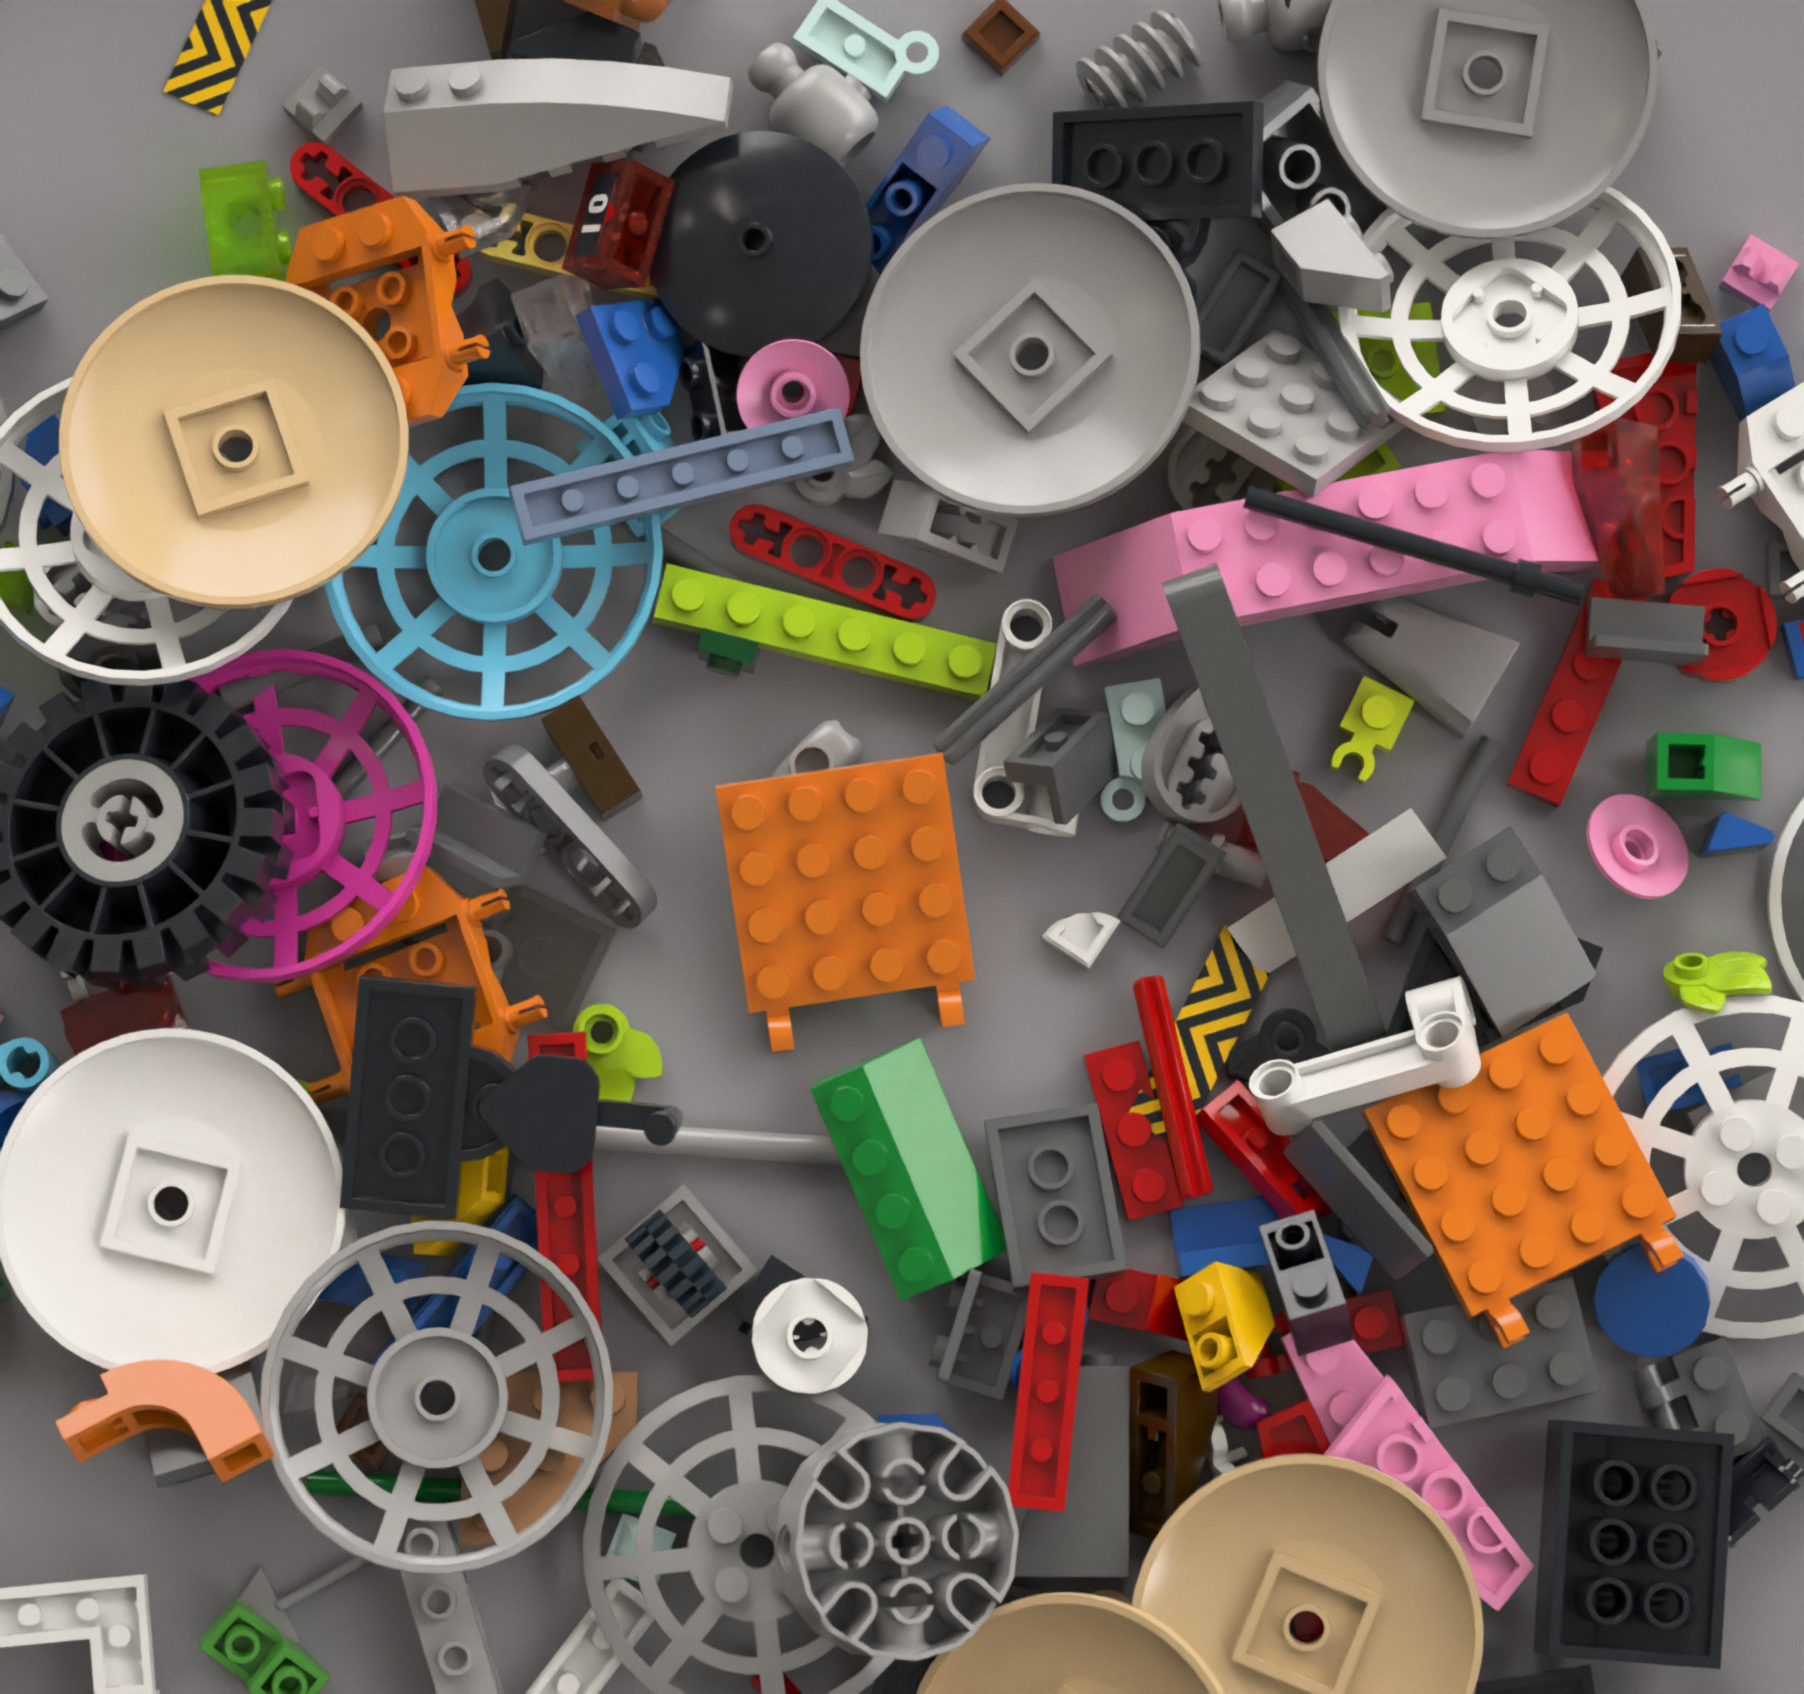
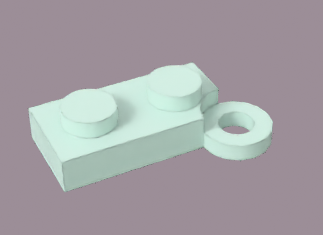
[793,0,939,103]
[1100,678,1180,823]

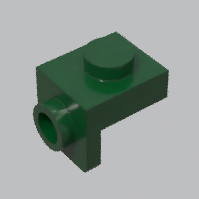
[697,628,760,677]

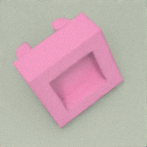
[1719,234,1799,313]

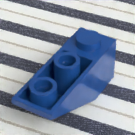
[866,105,991,276]

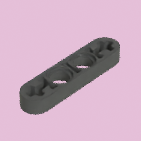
[483,744,657,929]

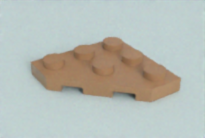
[460,1372,639,1548]

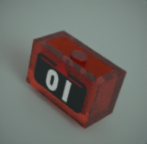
[561,159,675,290]

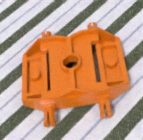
[284,196,490,428]
[272,866,547,1106]

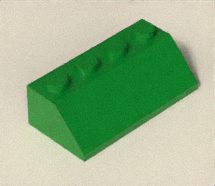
[810,1036,1006,1301]

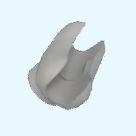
[770,720,861,777]

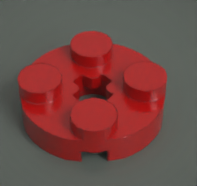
[1666,568,1777,683]

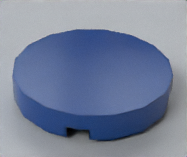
[1593,1243,1711,1358]

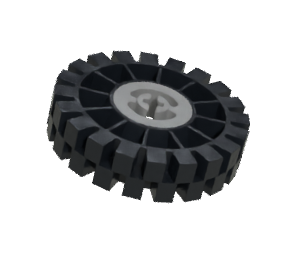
[0,679,296,991]

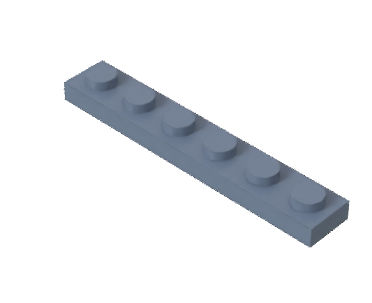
[509,407,855,546]

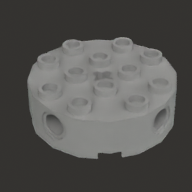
[774,1422,1019,1661]

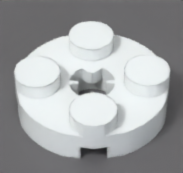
[752,1278,868,1394]

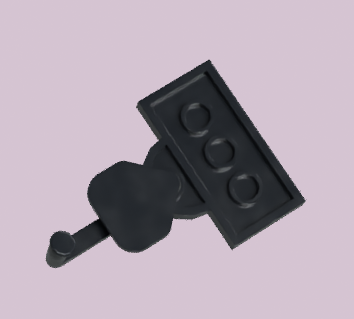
[1052,101,1264,308]
[340,975,683,1219]

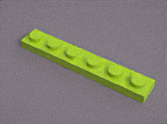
[652,564,997,701]

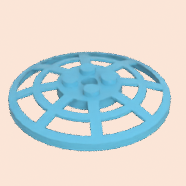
[324,383,663,722]

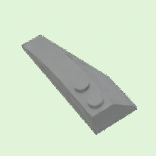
[383,58,733,199]

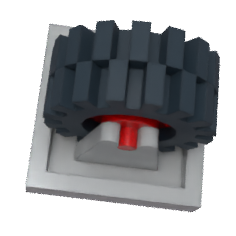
[598,1184,759,1347]

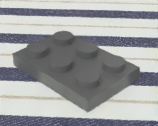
[984,1102,1128,1292]

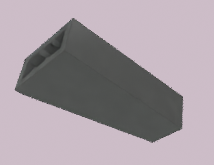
[1014,1355,1129,1577]

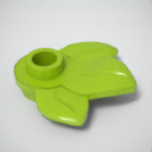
[1663,951,1772,1014]
[573,1004,662,1101]

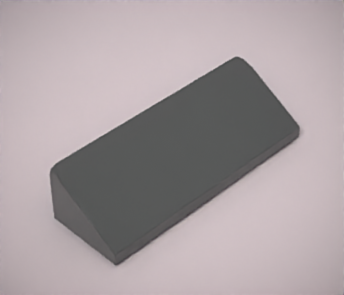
[1283,1120,1434,1280]

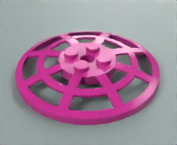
[102,649,437,983]

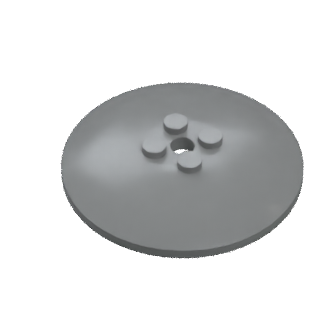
[1317,0,1658,239]
[860,183,1201,518]

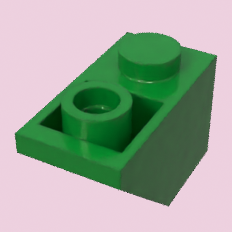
[1646,732,1761,801]

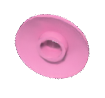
[736,339,850,429]
[1586,794,1689,899]

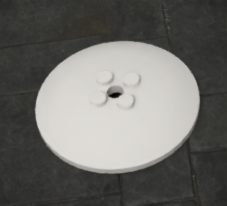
[0,1028,346,1373]

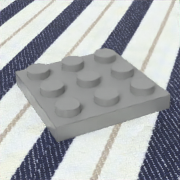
[1182,329,1406,498]

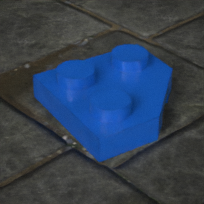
[576,298,686,420]

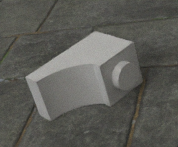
[878,479,1019,574]

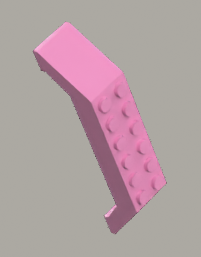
[1052,450,1627,668]

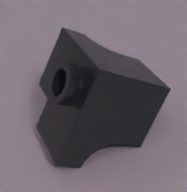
[456,278,545,390]

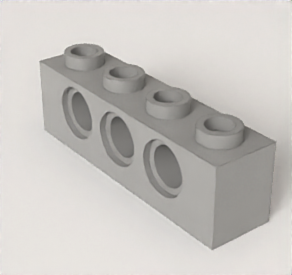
[397,1519,504,1694]

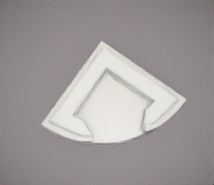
[1041,912,1120,970]

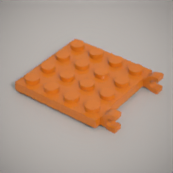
[715,752,975,1053]
[1361,1012,1684,1350]

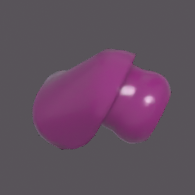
[1217,1375,1270,1431]

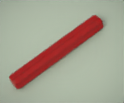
[1133,975,1213,1200]

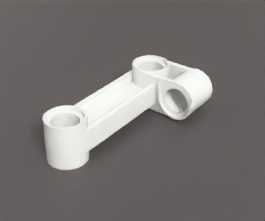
[972,599,1079,837]
[1249,976,1481,1136]

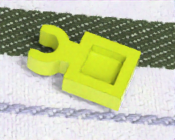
[1330,676,1415,784]

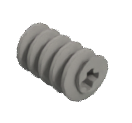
[1075,10,1203,110]

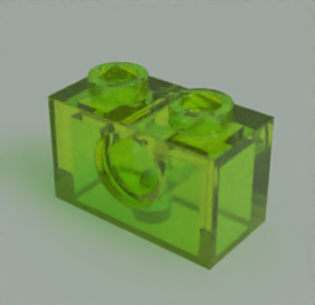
[198,160,293,282]

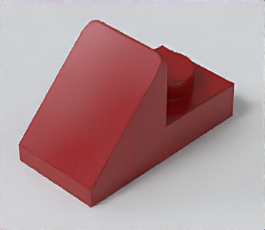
[1088,1269,1189,1342]

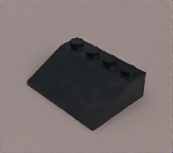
[1533,1420,1735,1669]

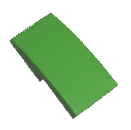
[199,1596,330,1694]

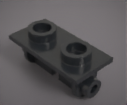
[679,340,748,441]
[1728,1435,1804,1549]

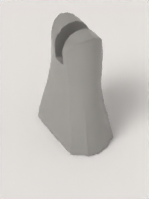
[1342,596,1520,740]

